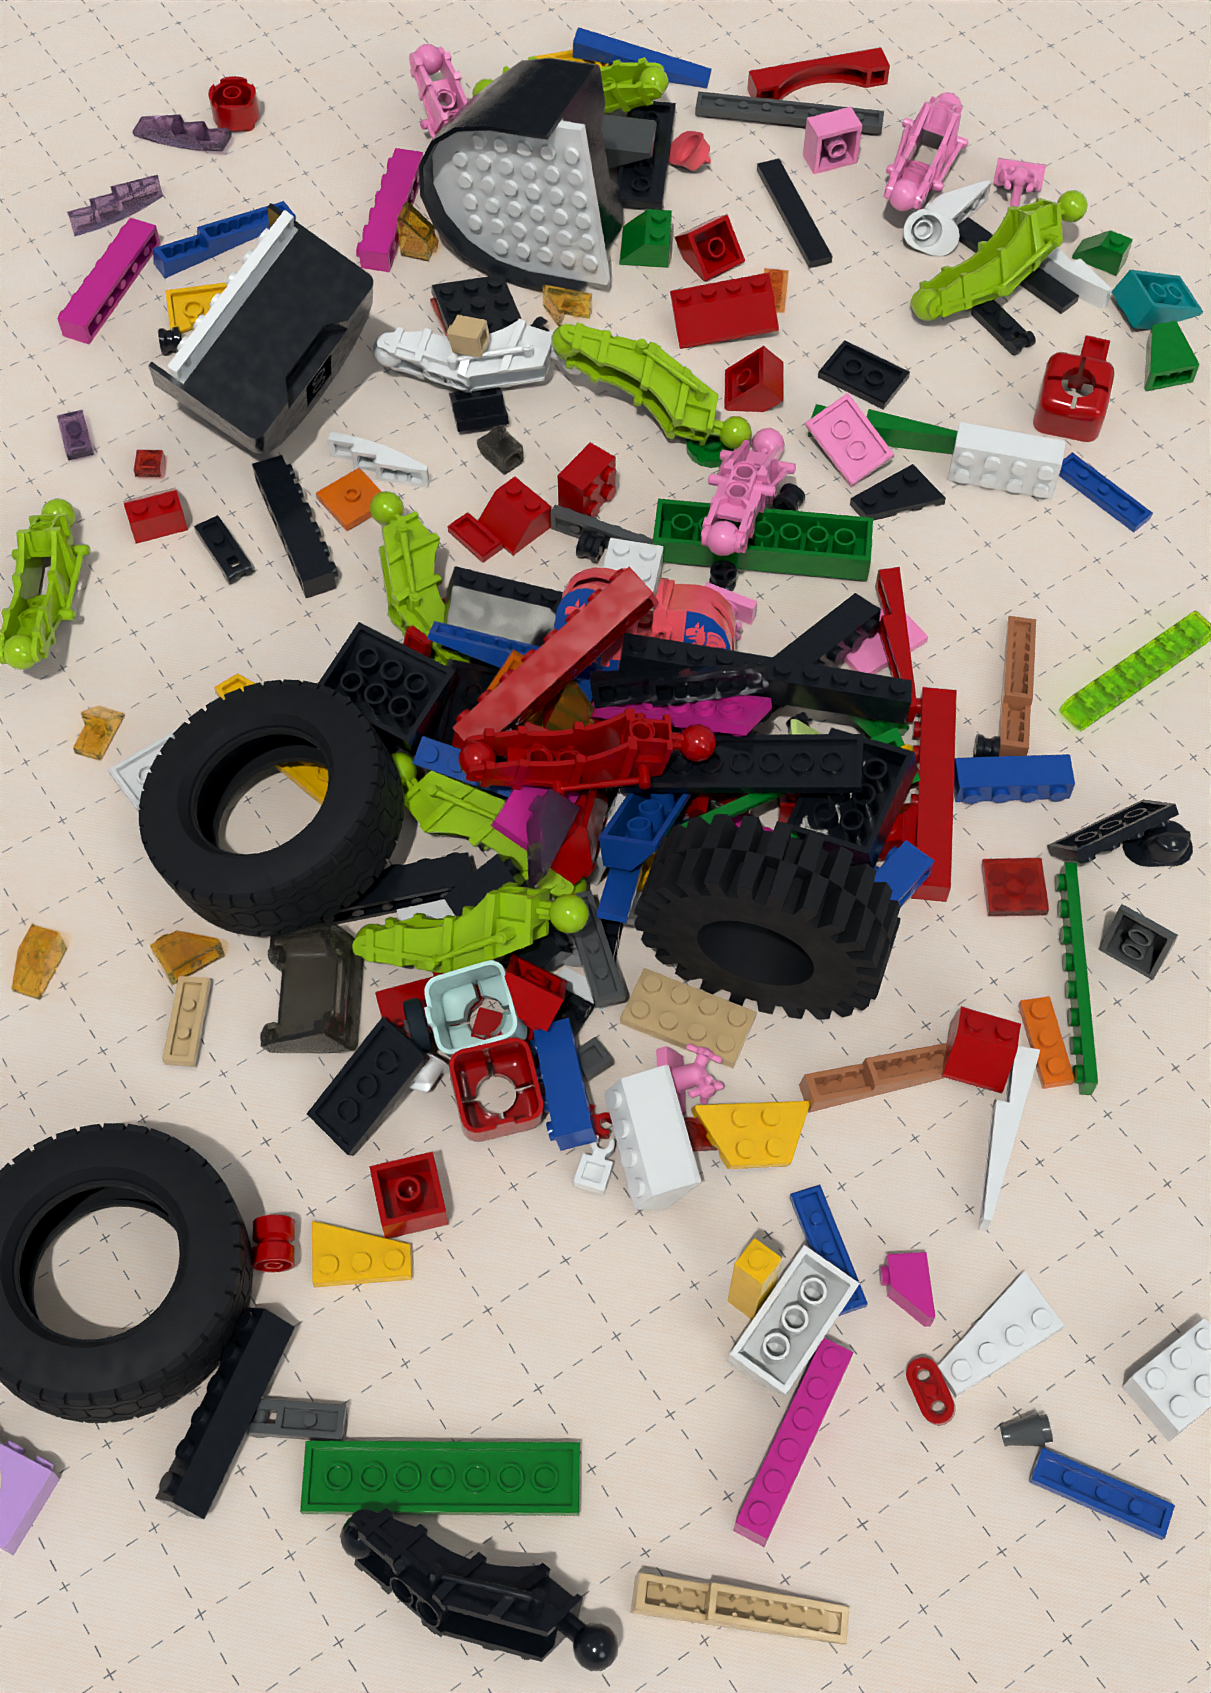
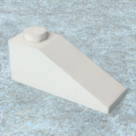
[924,180,991,225]

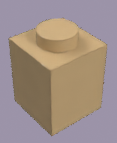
[447,315,491,358]

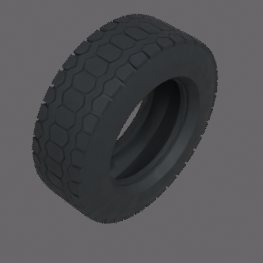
[139,679,405,937]
[0,1123,253,1423]

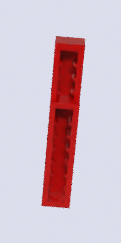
[875,567,917,723]

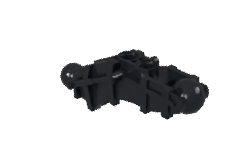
[340,1508,619,1671]

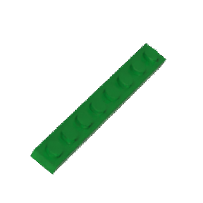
[1055,862,1098,1095]

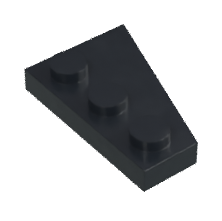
[850,464,946,521]

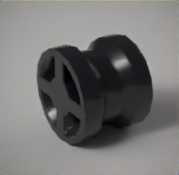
[158,326,182,354]
[772,483,806,511]
[576,530,606,563]
[709,560,737,592]
[973,734,1001,757]

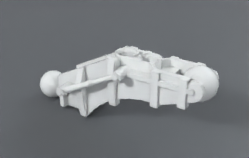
[373,319,582,393]

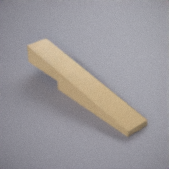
[630,1572,849,1645]

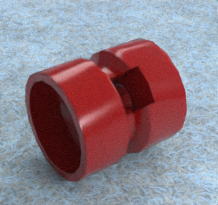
[252,1215,295,1273]

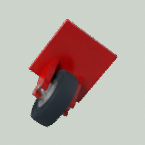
[375,976,434,1053]

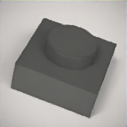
[578,1037,614,1081]

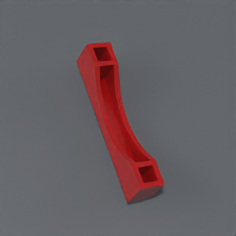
[747,47,890,100]

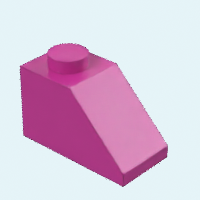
[879,1252,936,1327]

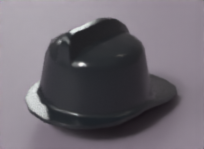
[1122,820,1193,867]

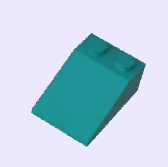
[1111,270,1203,330]

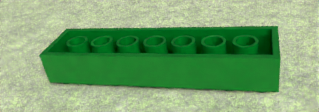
[652,498,873,581]

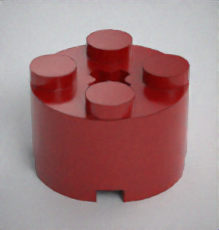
[208,76,260,132]

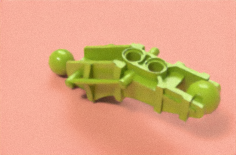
[472,56,669,114]
[910,190,1088,321]
[551,322,752,449]
[370,491,471,666]
[0,498,91,670]
[391,752,587,900]
[352,882,589,974]

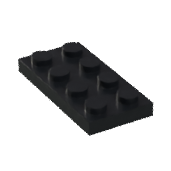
[1047,799,1179,864]
[307,1017,430,1156]

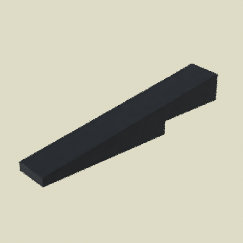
[590,663,770,708]

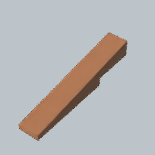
[998,616,1036,756]
[799,1043,947,1113]

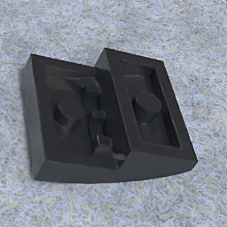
[449,387,509,432]

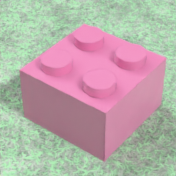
[803,107,863,174]

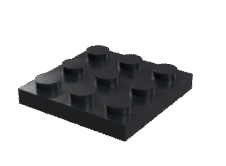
[431,274,521,334]

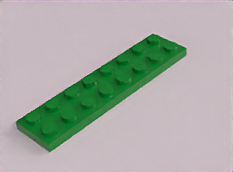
[300,1441,580,1516]

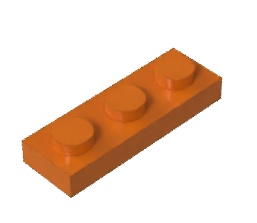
[1018,996,1075,1089]

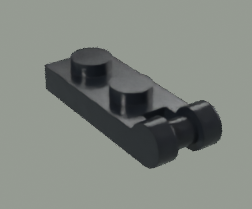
[971,300,1036,355]
[194,515,254,584]

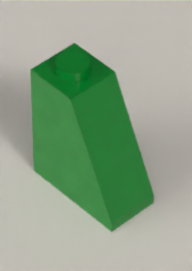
[1144,320,1200,392]

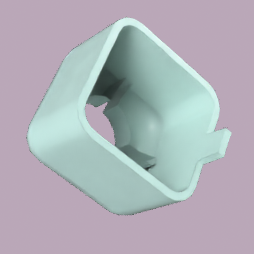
[424,960,527,1058]

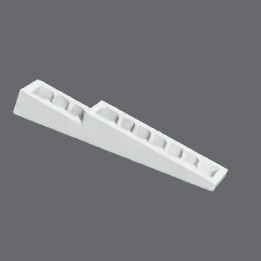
[978,1046,1040,1231]

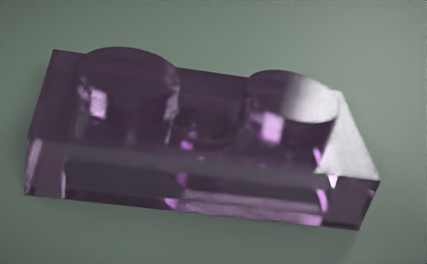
[57,410,94,461]

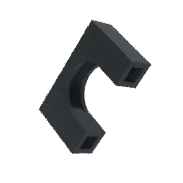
[443,853,573,972]

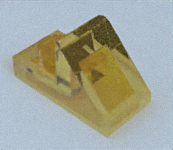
[542,285,592,327]
[73,706,125,761]

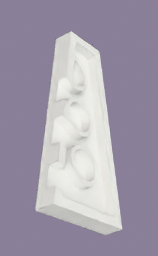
[938,1271,1065,1398]

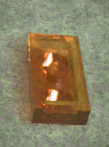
[764,268,789,313]

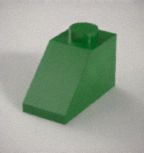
[1072,230,1133,276]

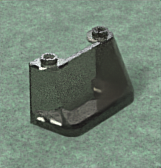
[260,921,364,1053]

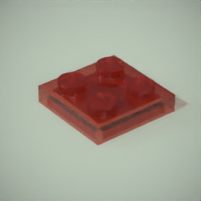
[981,858,1049,916]

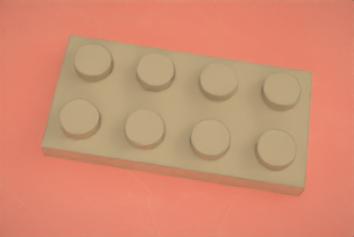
[620,968,757,1069]

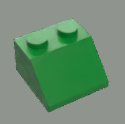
[619,209,672,268]

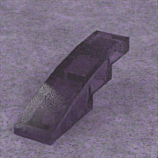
[132,114,232,151]
[67,175,163,236]

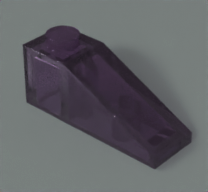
[526,788,580,887]

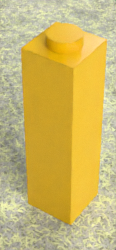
[728,1238,782,1320]

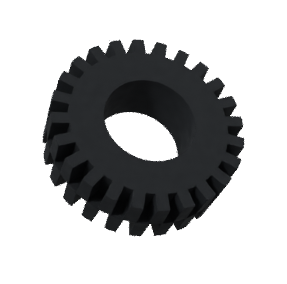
[634,814,901,1019]

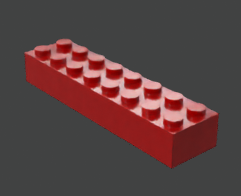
[452,566,659,742]

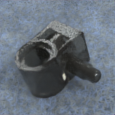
[477,426,524,475]

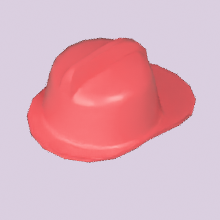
[669,131,711,171]

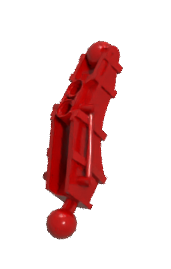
[458,708,716,800]

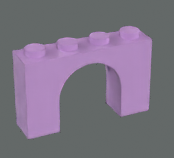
[0,1440,60,1556]

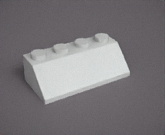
[604,1065,701,1210]
[727,1245,860,1396]

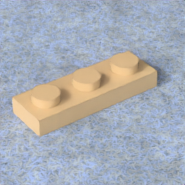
[162,976,211,1067]

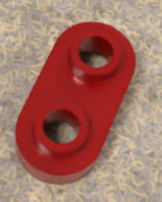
[906,1357,956,1426]

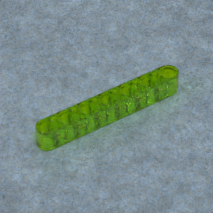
[1059,610,1211,731]

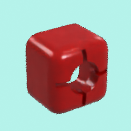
[1033,352,1114,442]
[449,1038,543,1142]

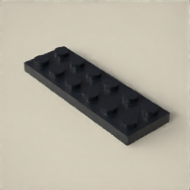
[617,101,676,210]

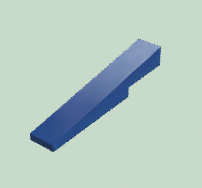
[573,27,712,88]
[153,201,296,279]
[428,621,595,704]
[596,859,647,923]

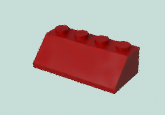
[670,272,779,349]
[545,788,608,885]

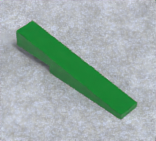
[808,404,958,454]

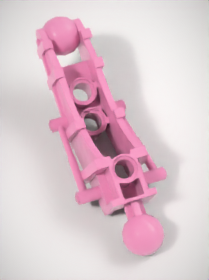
[409,44,468,139]
[883,92,969,211]
[701,428,796,556]

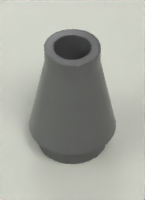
[1000,1412,1053,1447]

